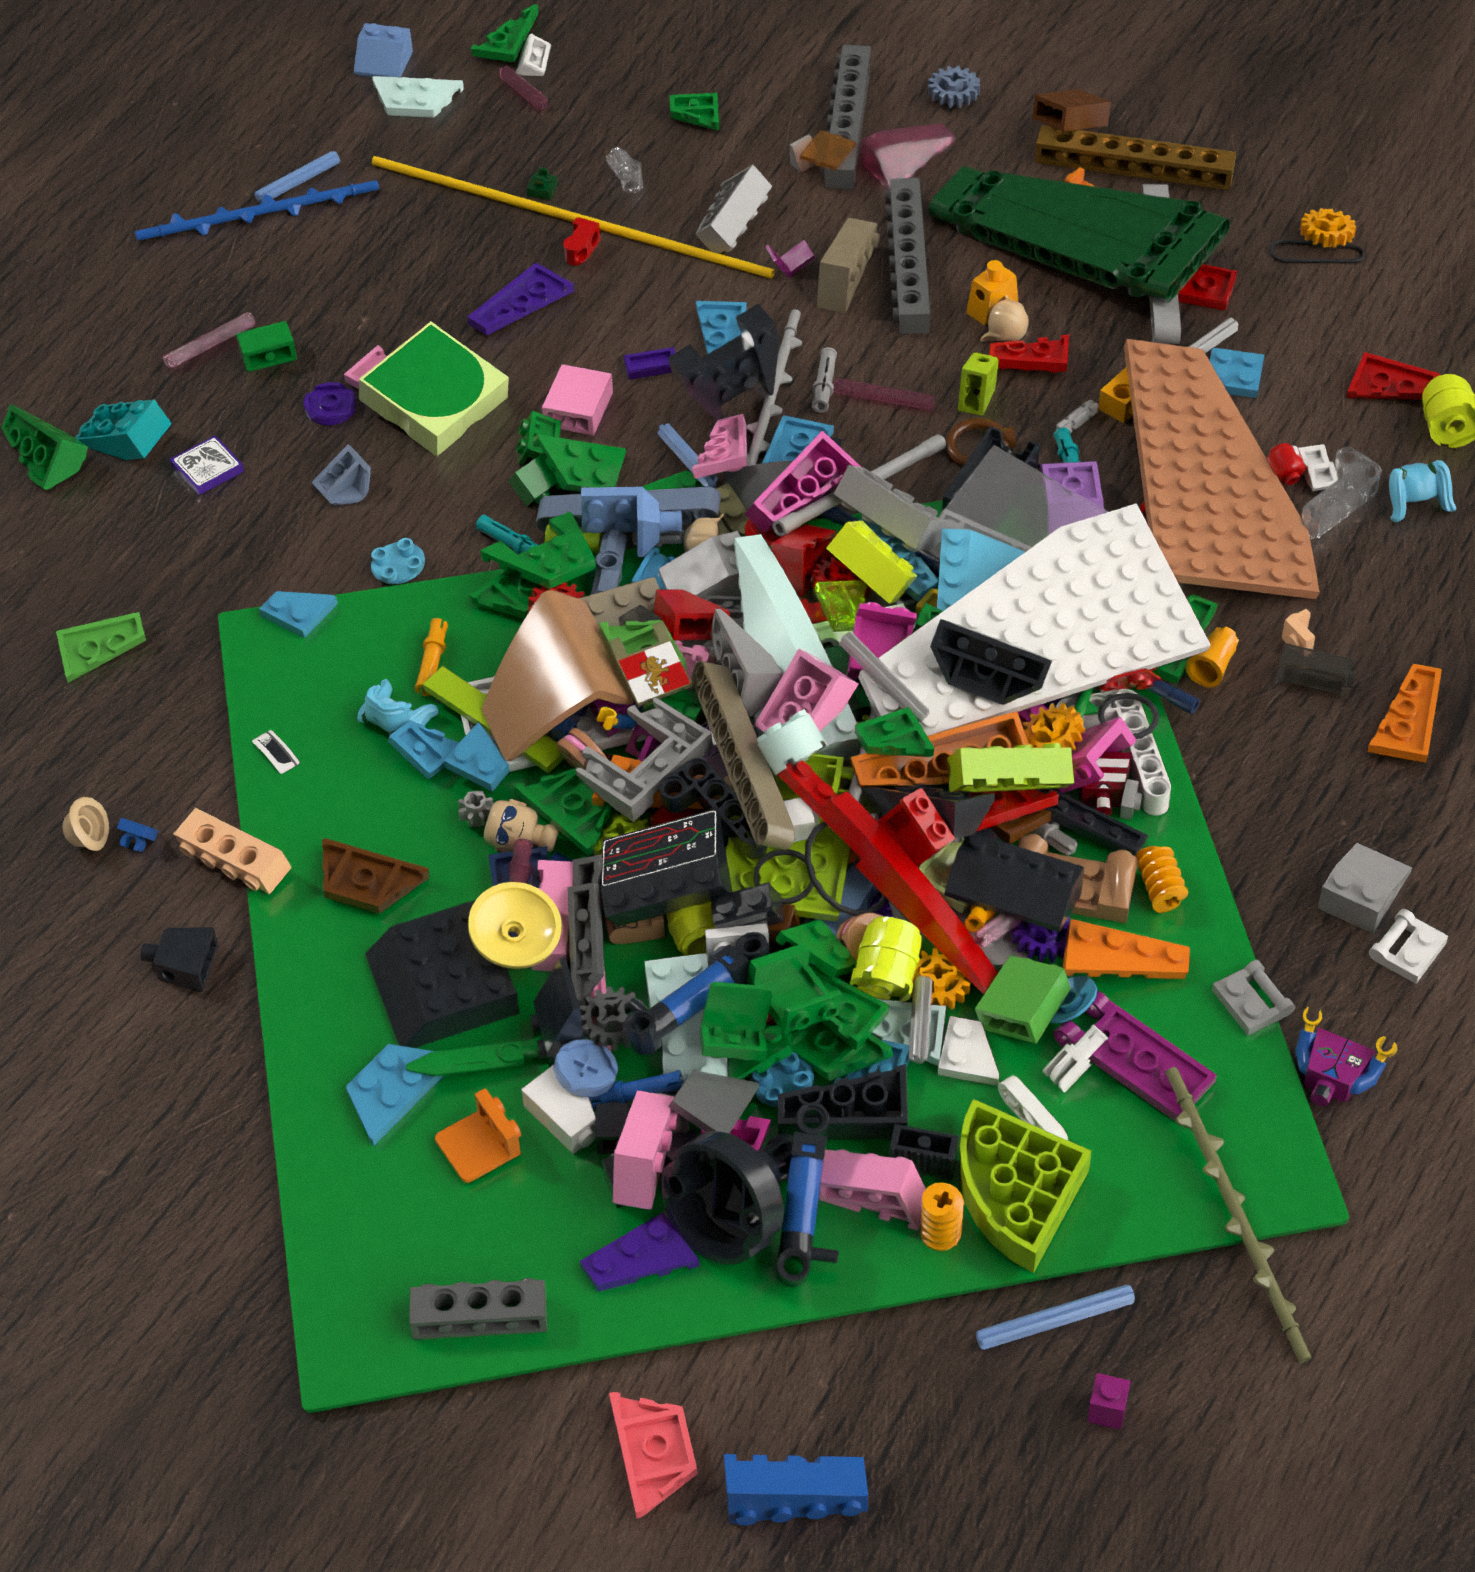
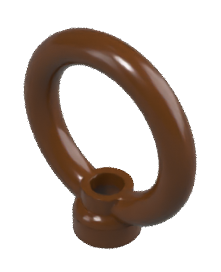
[945,418,1016,466]

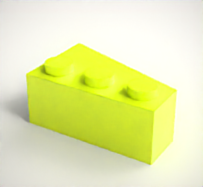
[826,521,917,604]

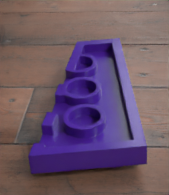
[467,263,574,335]

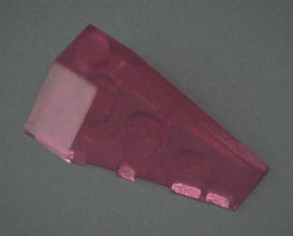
[861,123,955,189]

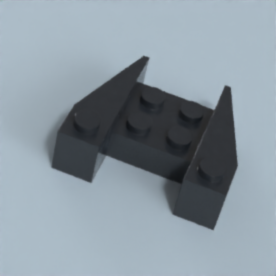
[668,304,779,420]

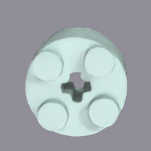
[756,709,828,776]

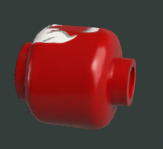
[1267,443,1306,485]

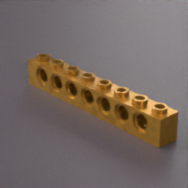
[1035,125,1236,190]

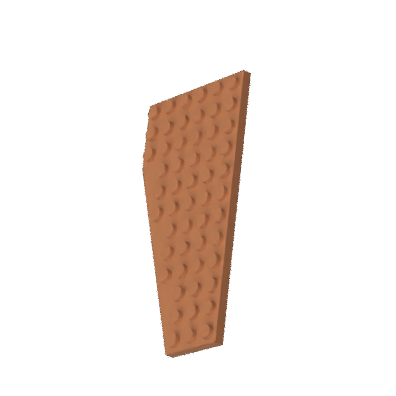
[1124,339,1320,599]

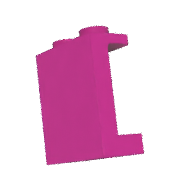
[847,602,917,680]
[1057,717,1137,793]

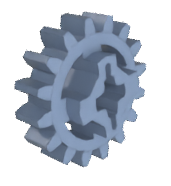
[928,66,980,108]

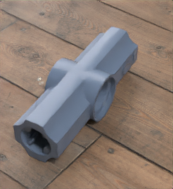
[591,530,627,595]

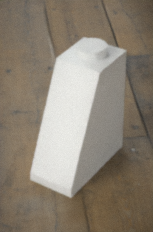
[521,1065,596,1154]

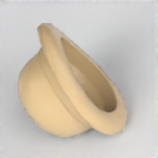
[62,797,109,851]

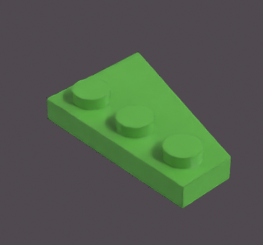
[56,612,146,683]

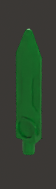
[406,1041,539,1077]

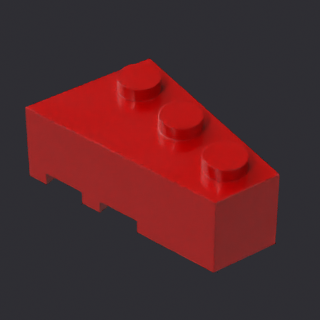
[771,524,836,597]

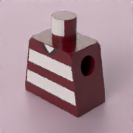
[1077,752,1132,816]

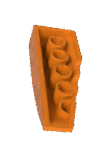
[850,711,1029,787]

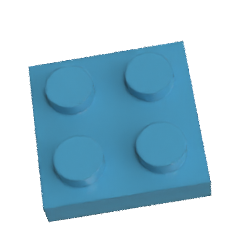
[1210,347,1264,398]

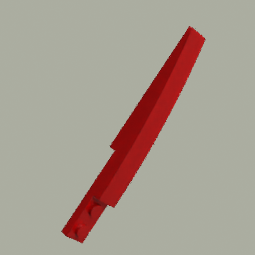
[777,760,998,994]

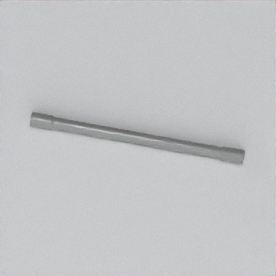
[773,434,946,537]

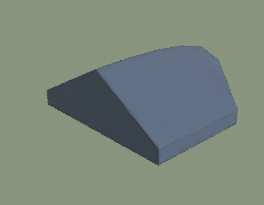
[312,444,371,506]

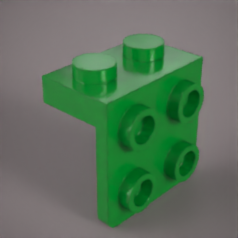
[699,982,772,1061]

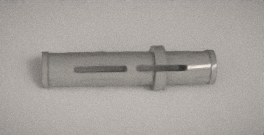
[812,347,837,413]

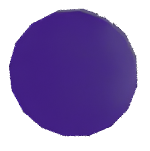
[303,382,357,425]

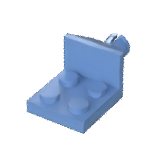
[581,487,682,557]

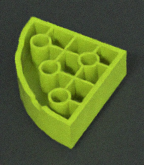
[959,1099,1092,1273]

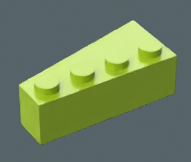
[947,743,1074,793]

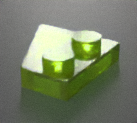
[814,580,867,632]

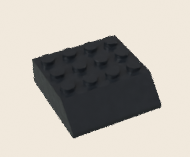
[365,900,520,1048]

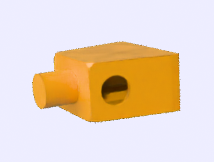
[966,260,1019,326]

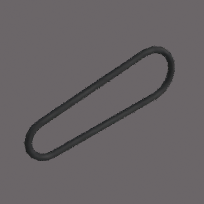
[1269,239,1365,263]

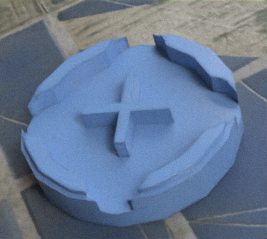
[553,1039,618,1097]

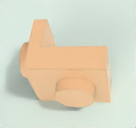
[1282,609,1315,660]

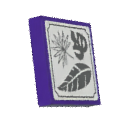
[170,436,244,495]

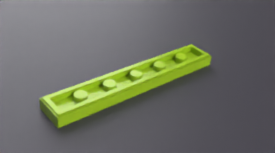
[423,666,564,773]

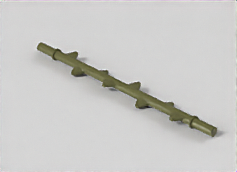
[1165,1067,1312,1363]

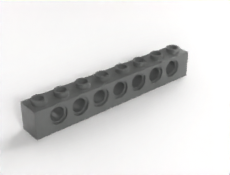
[820,45,871,189]
[885,178,930,334]

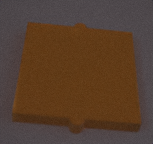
[800,130,856,171]

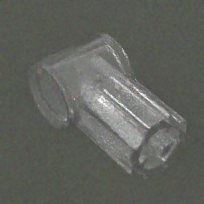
[606,147,643,193]

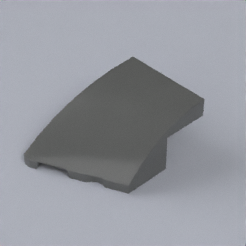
[725,460,794,510]
[668,1070,760,1133]

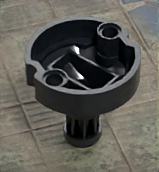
[661,1131,793,1265]

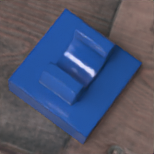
[117,818,159,852]

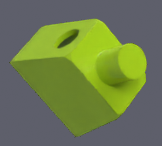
[958,353,999,416]

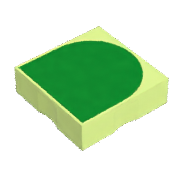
[359,322,509,456]

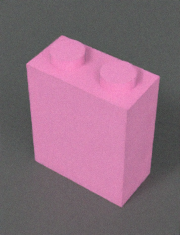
[542,364,613,436]

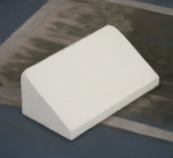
[516,34,551,76]

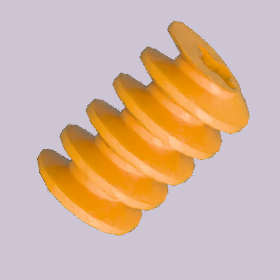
[1135,846,1188,913]
[920,1182,964,1251]

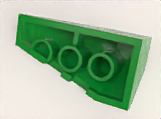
[1,404,88,490]

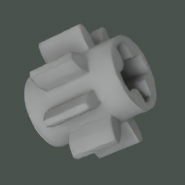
[458,791,494,827]

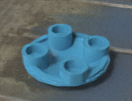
[752,1052,814,1107]

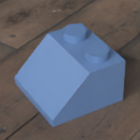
[354,23,413,78]

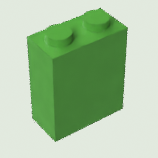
[975,955,1071,1044]

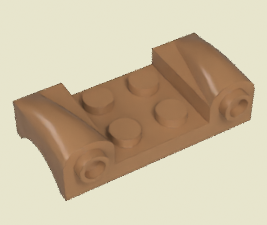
[1017,834,1138,923]

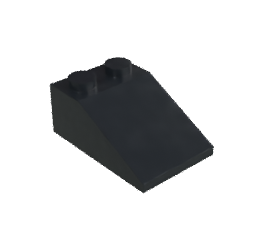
[530,958,584,1068]

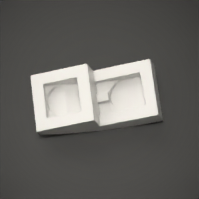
[1299,444,1340,491]

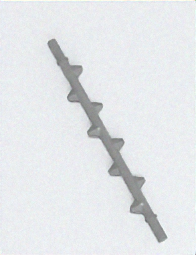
[744,309,802,467]

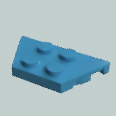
[346,1044,443,1146]

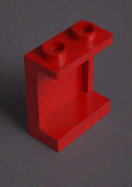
[877,788,956,867]

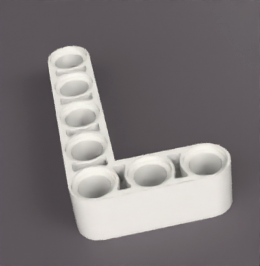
[1056,689,1171,815]

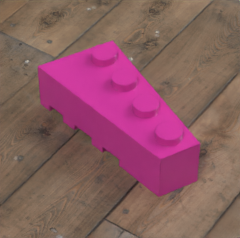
[745,431,861,533]

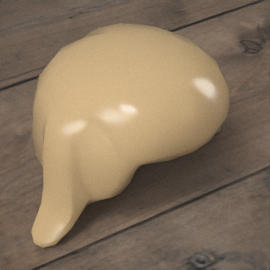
[980,295,1029,342]
[683,514,724,553]

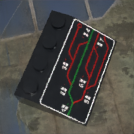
[601,808,733,927]

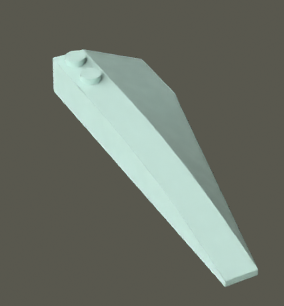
[734,534,861,761]

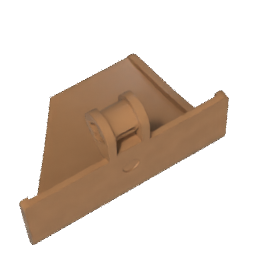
[481,590,635,761]

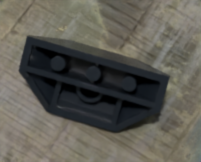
[930,619,1052,705]

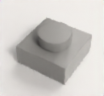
[1120,779,1143,820]

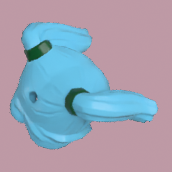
[1389,460,1457,523]
[357,679,439,735]

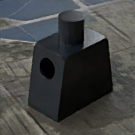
[141,927,219,992]

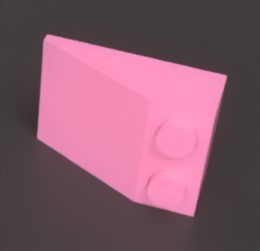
[754,649,858,732]

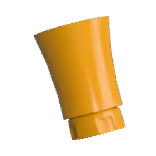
[1185,626,1239,687]

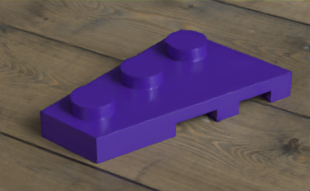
[580,1212,700,1292]

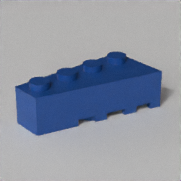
[724,1454,868,1526]

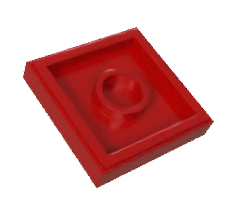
[1178,264,1237,311]

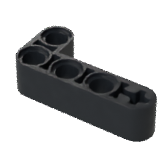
[659,758,768,858]

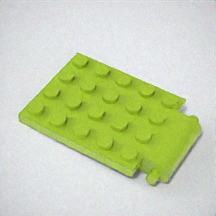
[726,753,860,922]

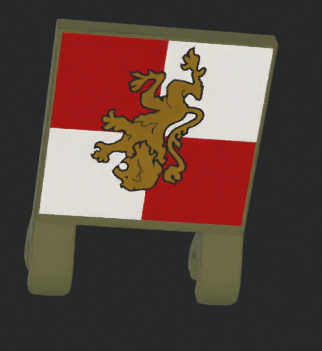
[609,621,693,707]

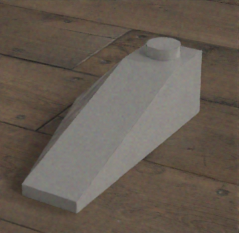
[710,609,783,717]

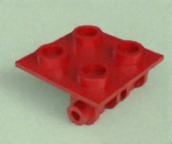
[1095,667,1161,692]

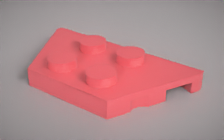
[609,1392,698,1519]

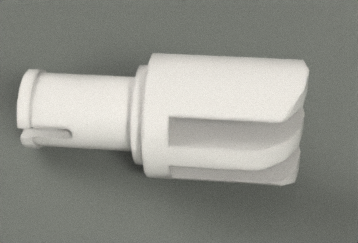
[1042,1024,1108,1092]

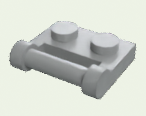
[1212,960,1295,1036]

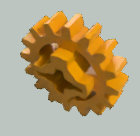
[1300,208,1356,248]
[1022,703,1085,750]
[910,948,971,1009]

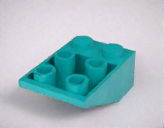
[75,399,172,460]

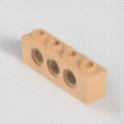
[174,808,292,894]

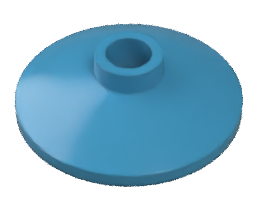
[1050,976,1097,1024]

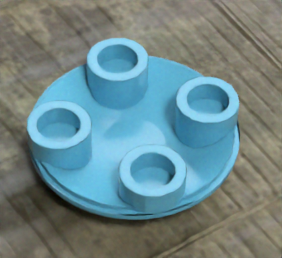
[371,538,425,584]

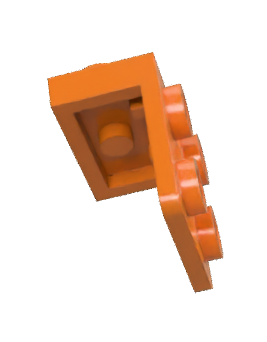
[435,1088,522,1183]

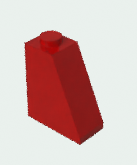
[653,589,730,640]

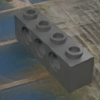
[409,1278,547,1339]

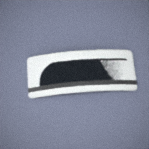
[252,730,299,774]

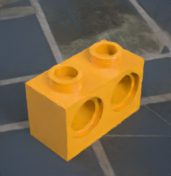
[1098,367,1133,423]

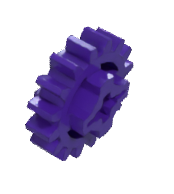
[1010,914,1071,963]

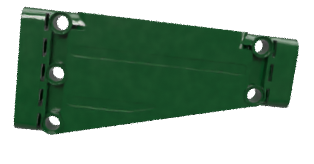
[928,166,1230,303]

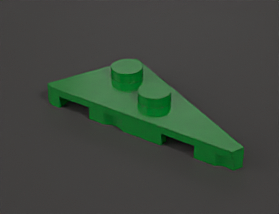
[471,4,539,62]

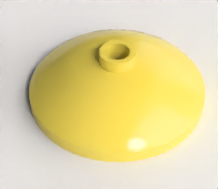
[468,882,562,969]

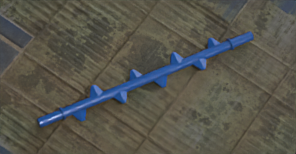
[135,180,379,241]

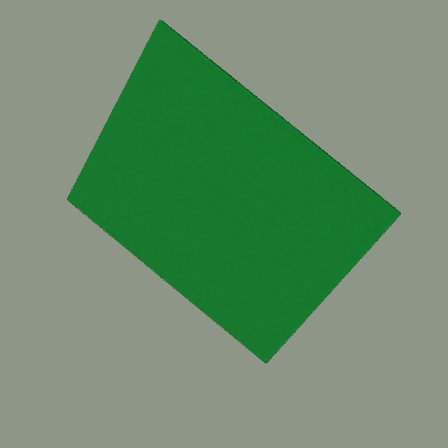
[218,485,1349,1413]

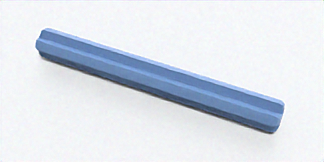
[976,1285,1135,1350]

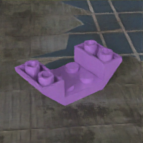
[1037,461,1104,535]

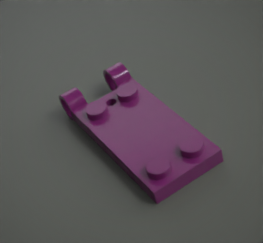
[1053,991,1217,1122]

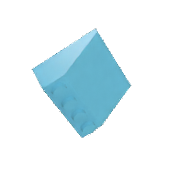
[937,528,1025,611]

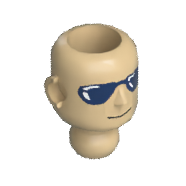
[484,799,559,853]

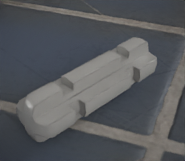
[1056,400,1099,433]

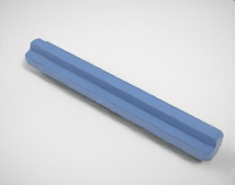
[255,151,340,204]
[657,423,718,488]

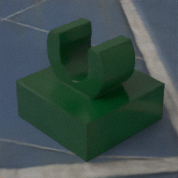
[526,167,558,200]

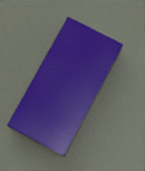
[623,347,676,380]

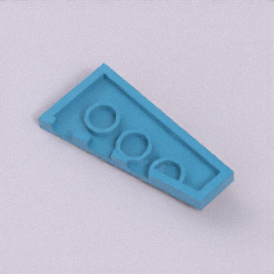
[696,301,747,354]

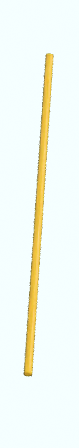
[371,156,775,279]

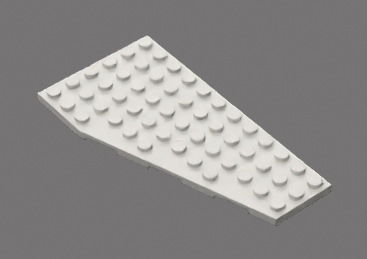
[858,504,1211,736]

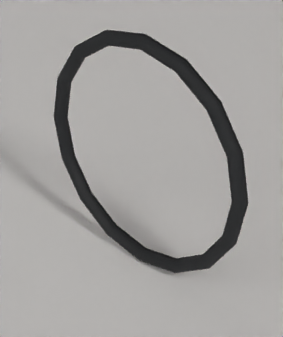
[805,822,887,916]

